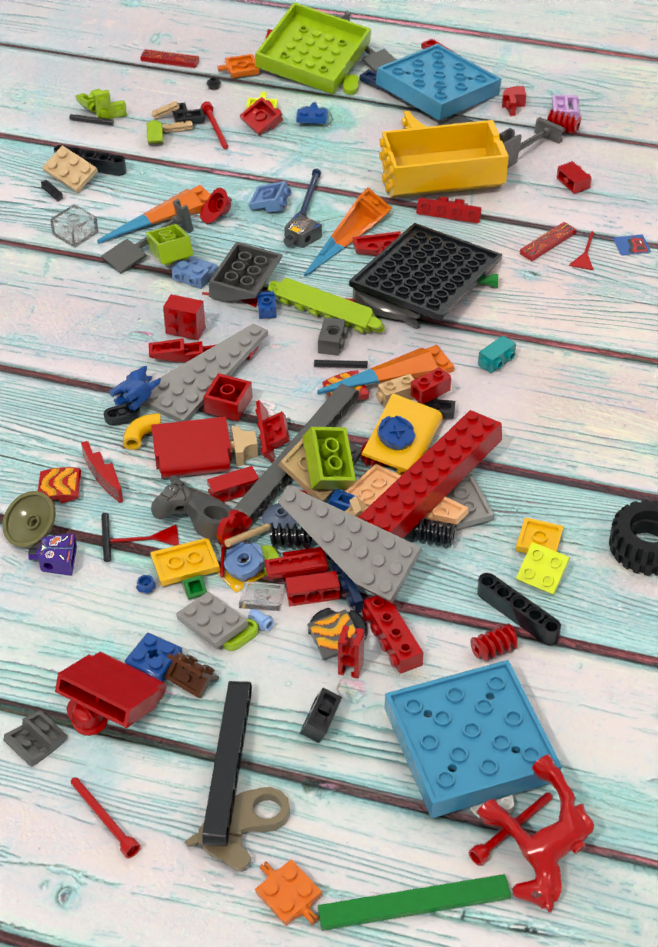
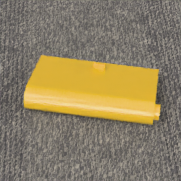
[362,393,443,475]

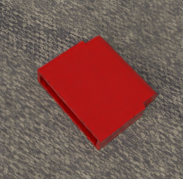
[151,416,232,479]
[55,652,167,728]

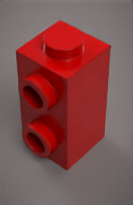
[410,367,451,404]

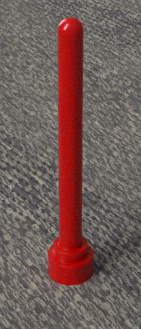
[200,101,228,149]
[71,777,141,858]
[468,792,553,866]

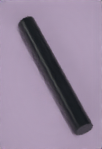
[69,114,114,126]
[314,360,368,368]
[101,513,112,562]

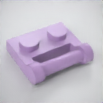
[552,95,581,119]

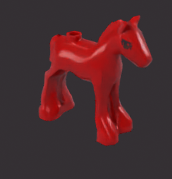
[476,754,595,913]

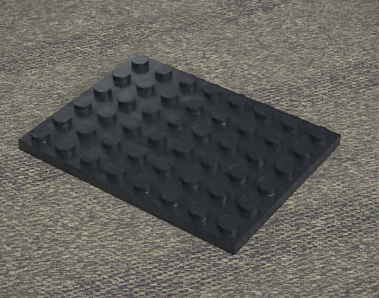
[349,223,502,321]

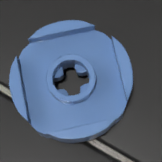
[224,542,265,582]

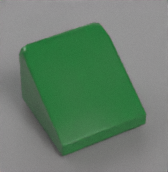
[181,575,207,600]

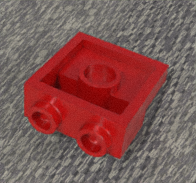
[239,97,283,136]

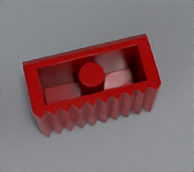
[556,161,592,194]

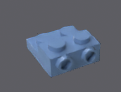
[248,181,291,213]
[172,256,218,289]

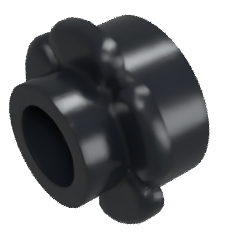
[207,77,221,90]

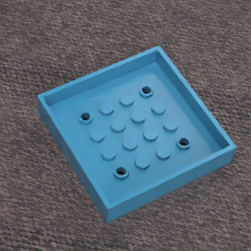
[375,44,502,121]
[384,660,562,818]

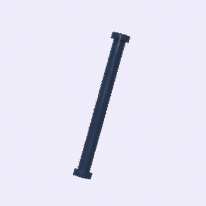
[298,169,321,217]

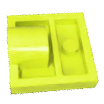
[516,542,570,595]

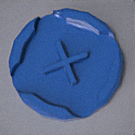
[377,416,415,450]

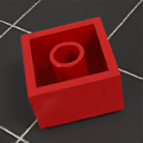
[163,294,206,340]
[203,373,253,421]

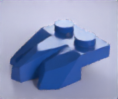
[296,102,328,124]

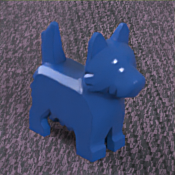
[109,366,161,411]

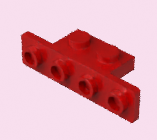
[416,196,482,223]
[255,400,290,463]

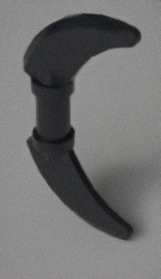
[308,608,367,640]

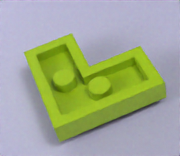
[93,90,127,119]

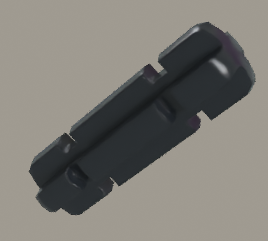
[41,180,63,201]

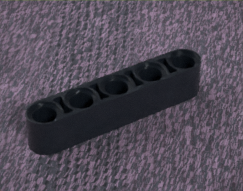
[54,145,127,176]
[477,573,561,646]

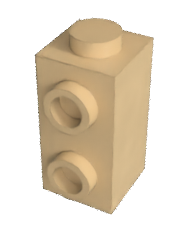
[376,374,415,407]

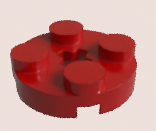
[217,510,252,550]

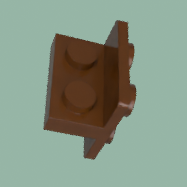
[164,652,220,698]

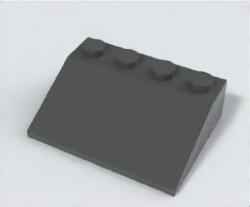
[209,242,283,302]

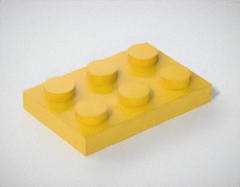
[150,538,220,587]

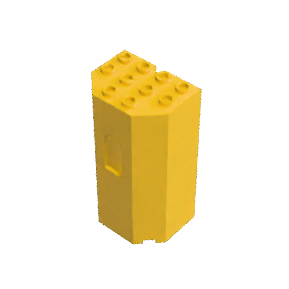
[379,120,509,198]

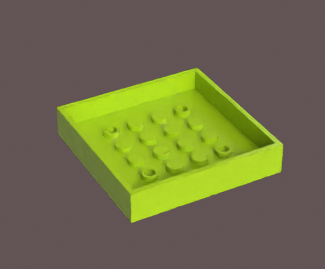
[255,2,371,95]

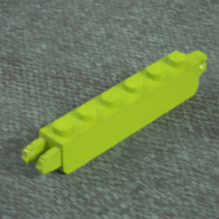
[267,278,385,334]

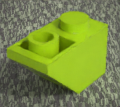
[146,120,164,144]

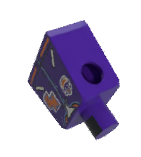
[28,534,77,576]

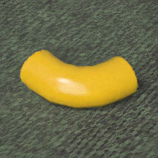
[123,413,161,450]

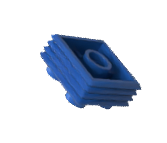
[125,633,183,682]

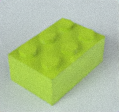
[145,224,194,265]
[302,427,356,490]

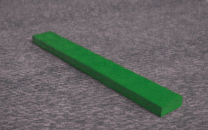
[318,874,511,931]

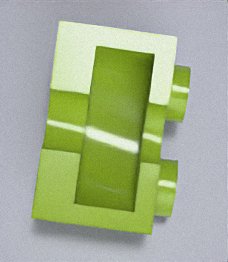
[76,89,102,113]

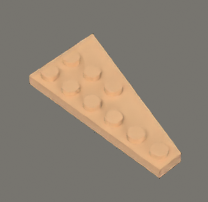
[345,464,469,525]

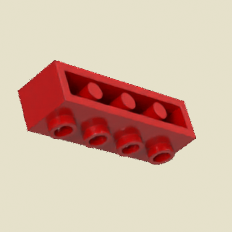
[362,596,423,674]

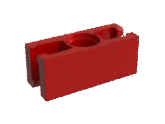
[207,466,259,503]
[285,571,340,607]
[338,625,364,679]

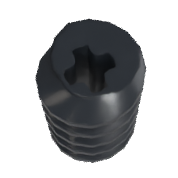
[412,519,455,548]
[270,523,312,549]

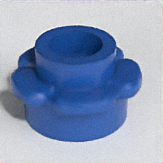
[136,575,156,594]

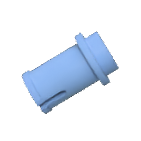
[248,607,274,631]

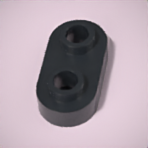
[103,403,141,425]

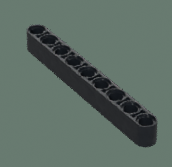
[202,681,252,846]

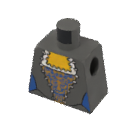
[283,213,322,248]

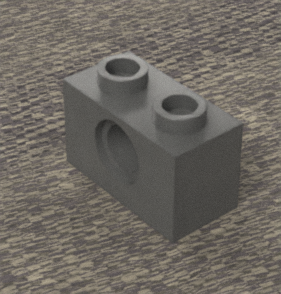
[318,317,348,356]

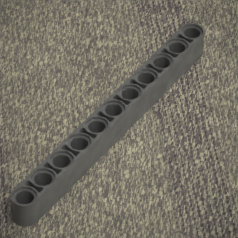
[233,384,359,528]

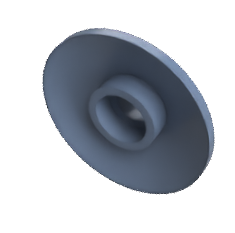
[262,503,299,529]

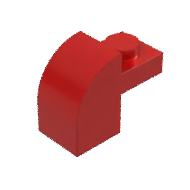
[502,86,526,116]

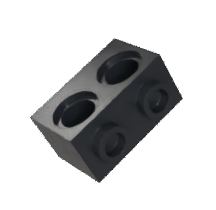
[300,687,342,743]

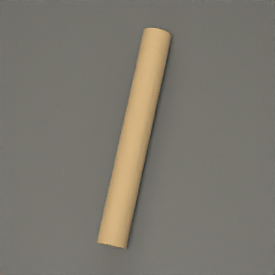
[225,523,270,547]

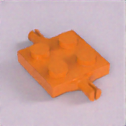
[217,54,259,78]
[255,859,323,926]

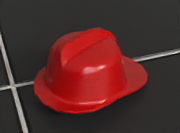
[200,188,232,223]
[66,700,108,736]

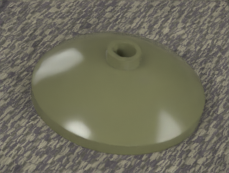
[2,491,56,548]

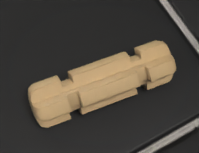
[152,101,179,119]
[163,121,193,133]

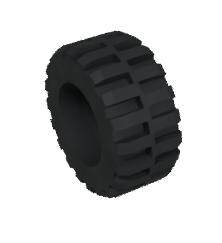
[609,500,658,576]

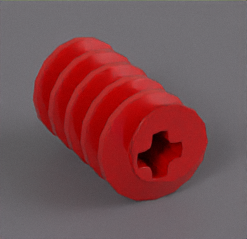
[547,108,581,135]
[470,623,518,661]

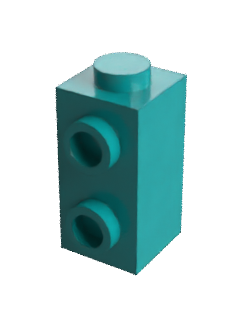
[478,335,516,373]

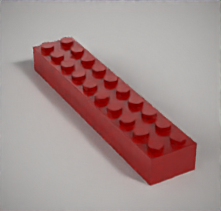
[358,410,502,538]

